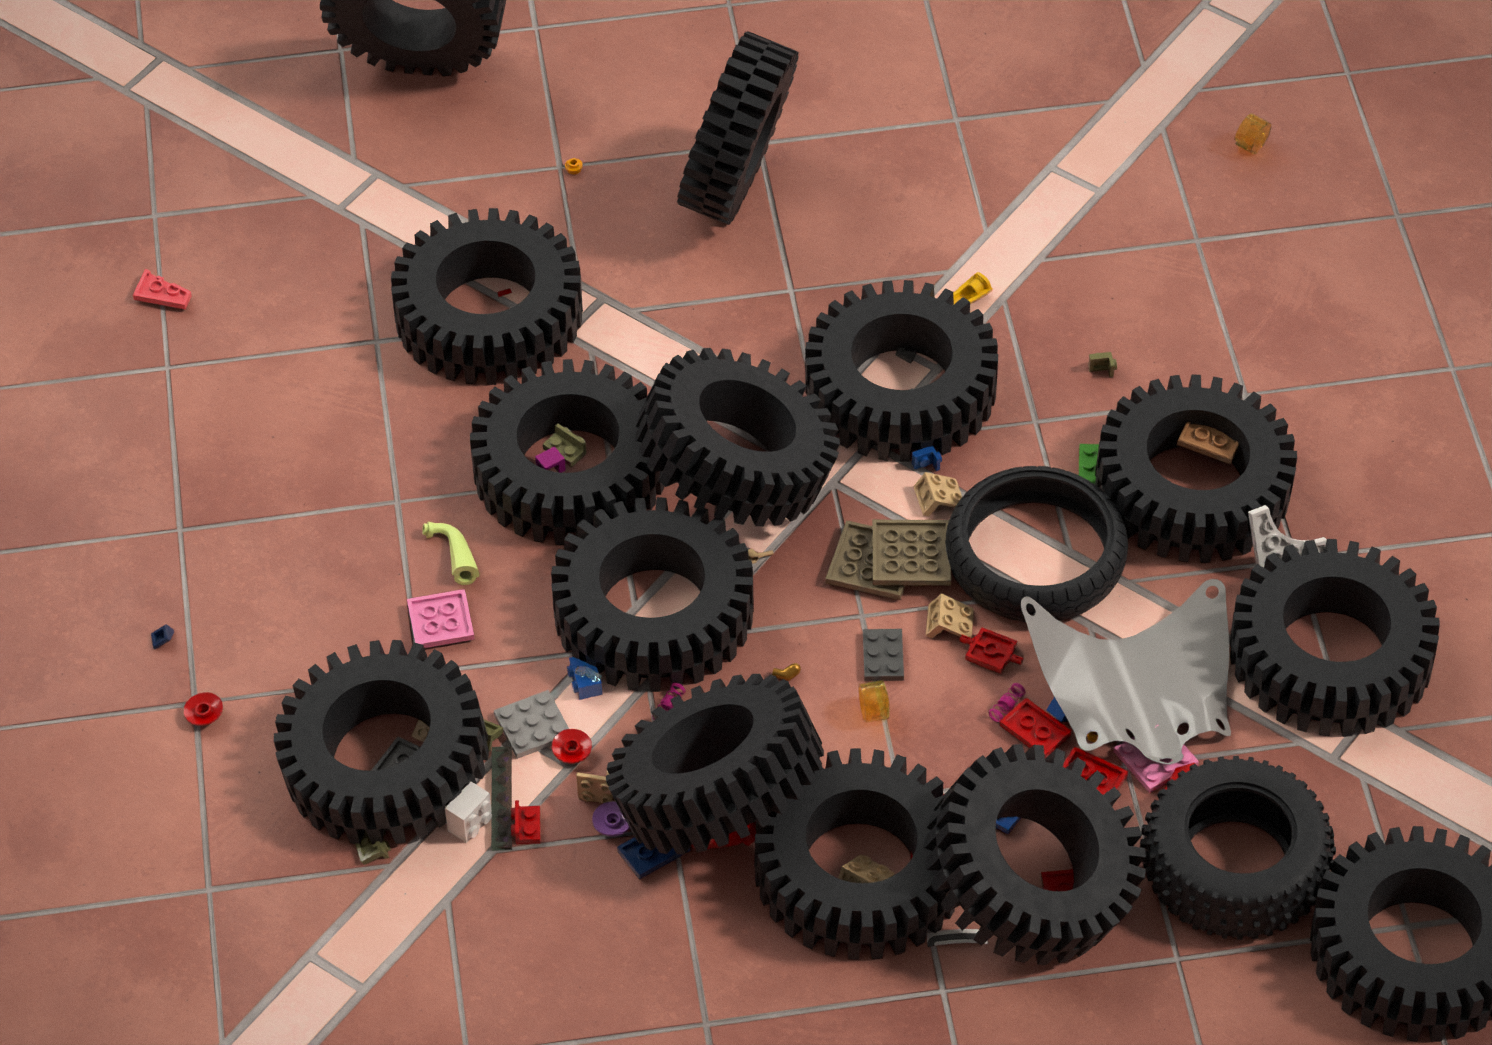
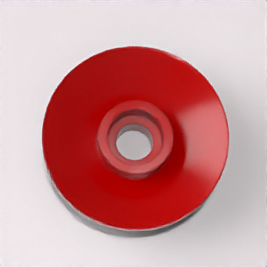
[183,692,223,726]
[552,729,592,764]

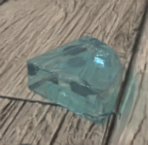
[575,666,602,682]

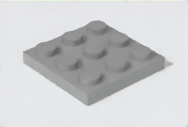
[494,690,569,759]

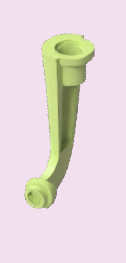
[422,521,479,585]

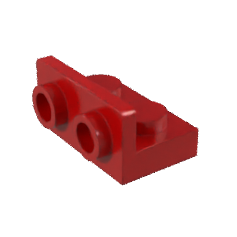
[511,800,541,845]

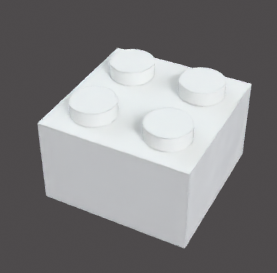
[445,782,492,843]

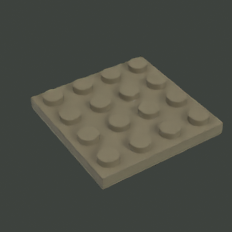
[872,519,951,586]
[825,520,905,600]

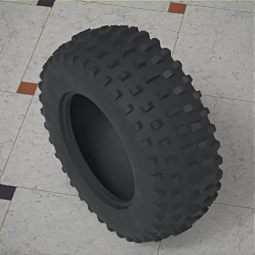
[1140,756,1336,940]

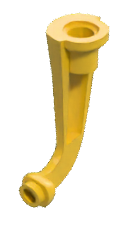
[953,272,993,304]

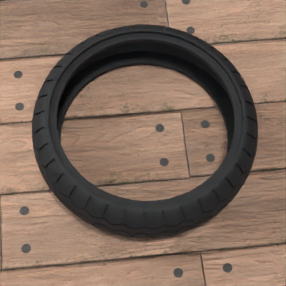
[945,466,1128,622]

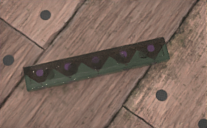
[491,746,512,851]

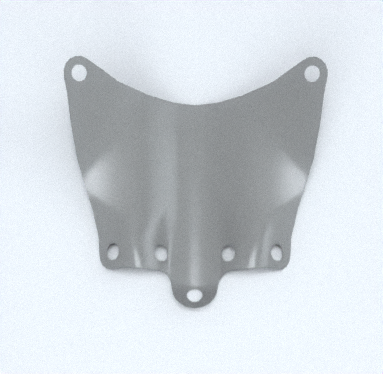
[1021,579,1231,765]

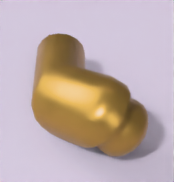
[772,663,801,681]

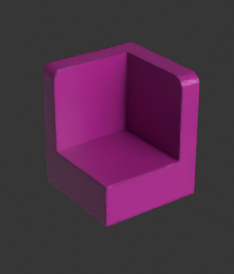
[535,446,566,473]

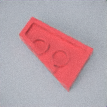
[133,269,192,310]

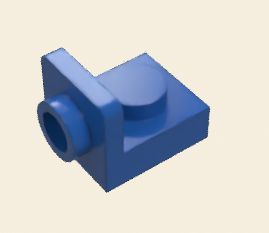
[912,445,942,471]

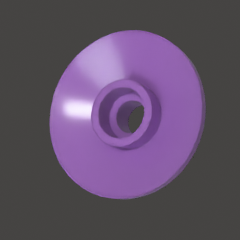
[592,801,630,836]

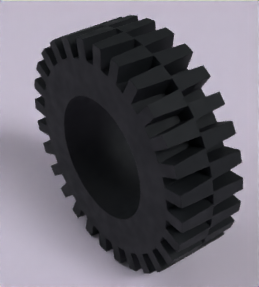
[320,0,506,77]
[677,31,799,225]
[391,208,583,385]
[805,280,999,462]
[635,348,840,526]
[470,359,664,546]
[1095,374,1297,563]
[551,497,754,692]
[1229,539,1440,737]
[274,640,489,845]
[606,674,824,854]
[924,744,1146,965]
[754,748,955,960]
[1310,826,1492,1042]

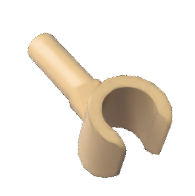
[748,548,774,564]

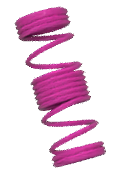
[652,683,686,720]
[989,683,1026,722]

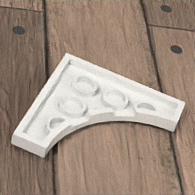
[1248,505,1327,568]

